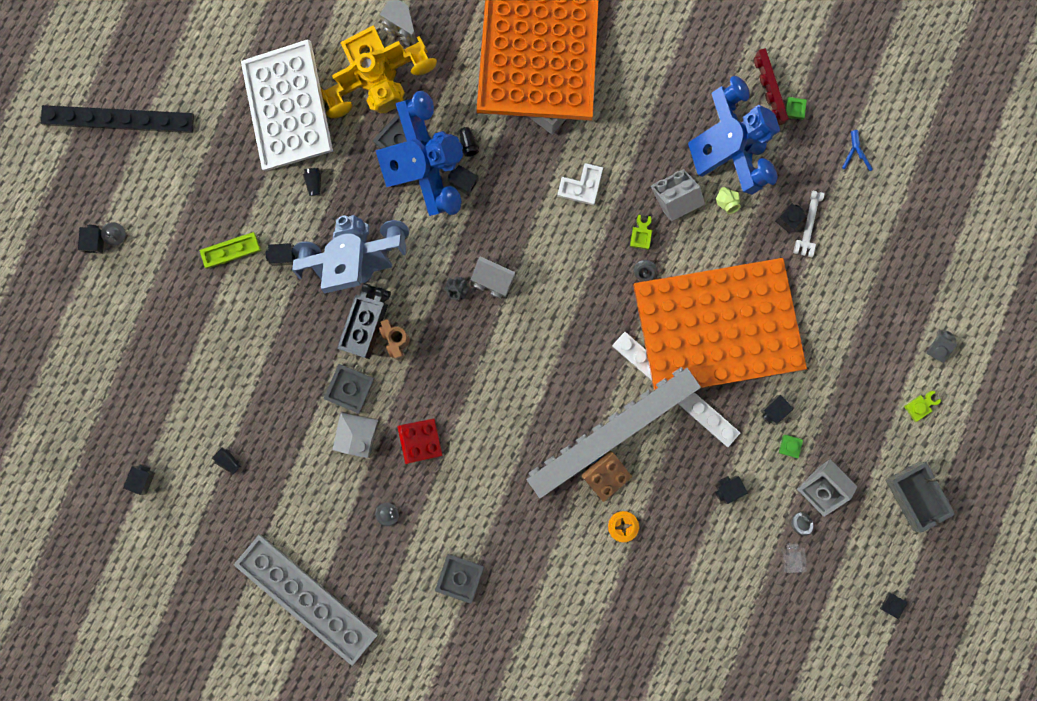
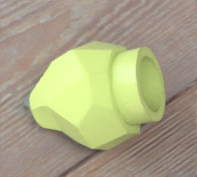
[716,187,741,214]

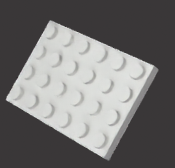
[241,39,333,171]

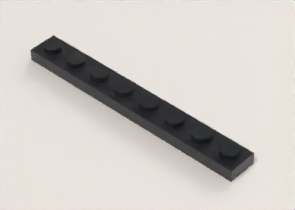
[40,105,194,133]

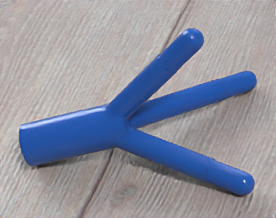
[842,130,873,171]

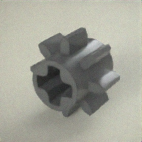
[444,276,469,300]

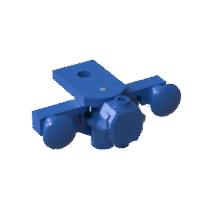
[688,76,780,195]
[375,91,463,216]

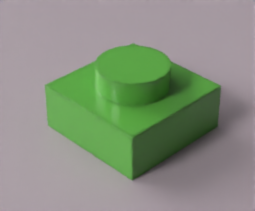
[785,97,807,120]
[779,435,803,458]

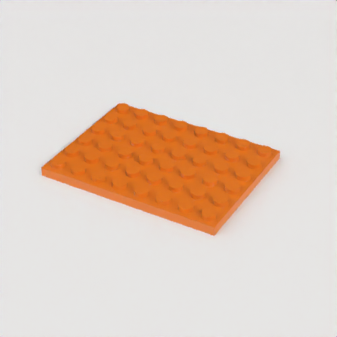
[476,0,598,120]
[633,258,807,390]

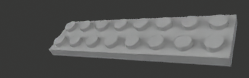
[234,534,378,666]

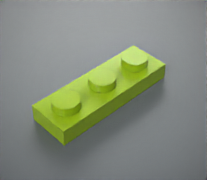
[199,232,261,269]

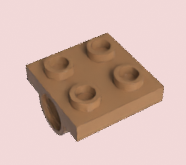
[379,319,410,361]
[581,450,632,502]

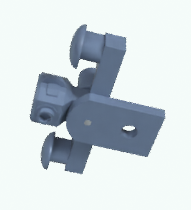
[292,215,409,293]

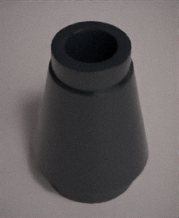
[459,127,479,157]
[303,168,322,196]
[212,447,241,474]

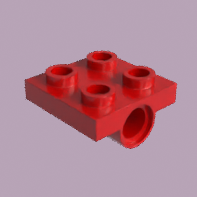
[397,418,442,464]

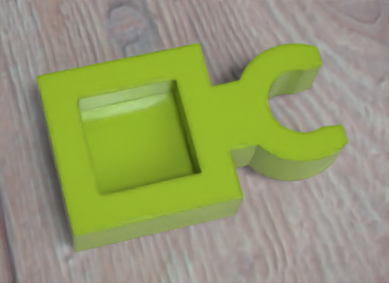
[630,215,652,250]
[904,391,941,422]

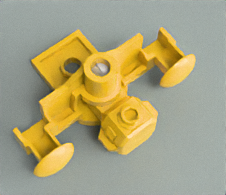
[320,25,437,118]

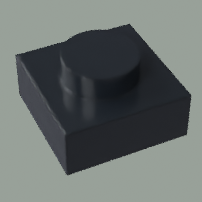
[880,592,908,619]

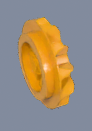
[608,511,639,542]

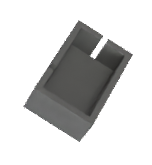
[885,462,955,533]

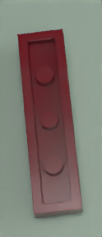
[754,48,789,125]

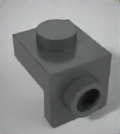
[926,329,957,363]

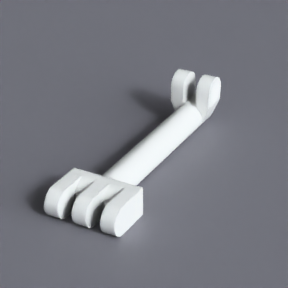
[793,190,824,257]

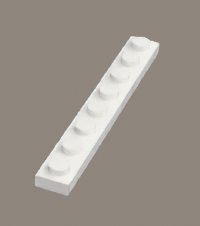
[612,332,740,447]

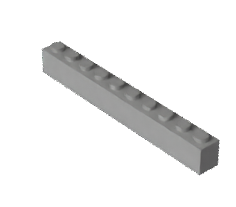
[526,367,701,498]

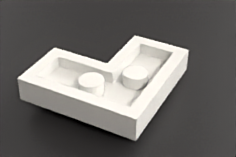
[557,163,603,205]

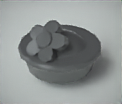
[101,222,126,245]
[634,260,657,282]
[375,503,399,526]
[791,512,814,536]

